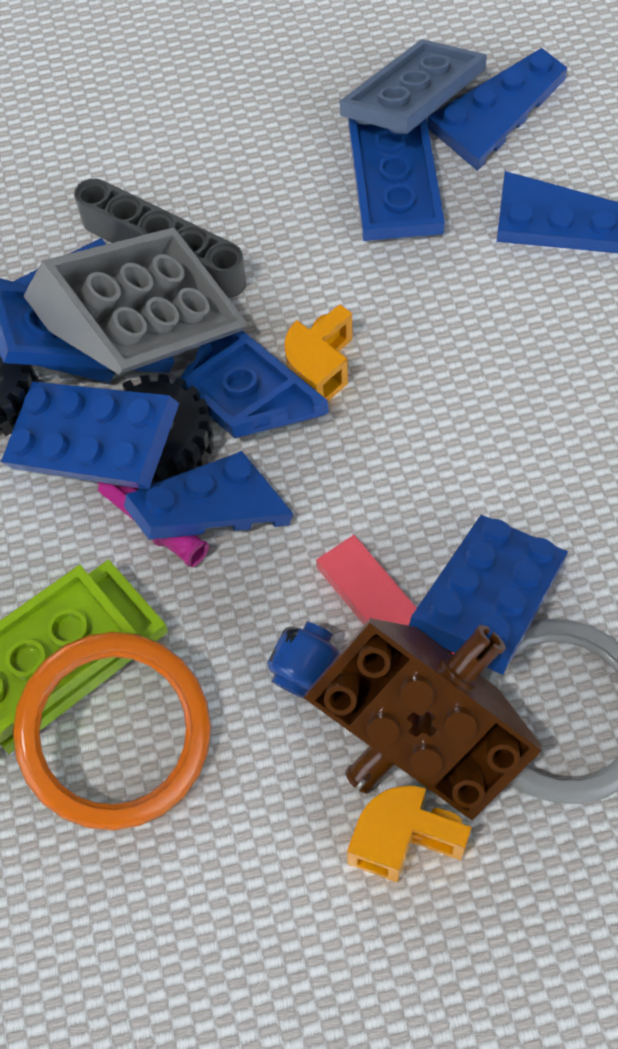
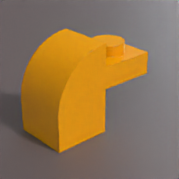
[284,304,353,401]
[347,786,472,883]

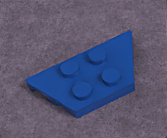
[180,331,329,438]

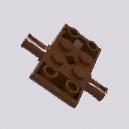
[304,618,542,820]

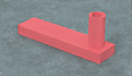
[316,535,454,655]

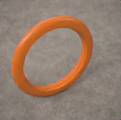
[13,632,211,831]

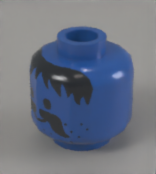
[267,621,340,699]

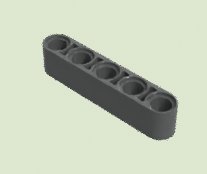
[74,178,246,298]

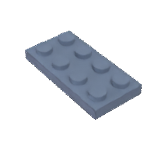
[340,39,487,134]

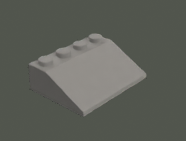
[24,227,248,375]

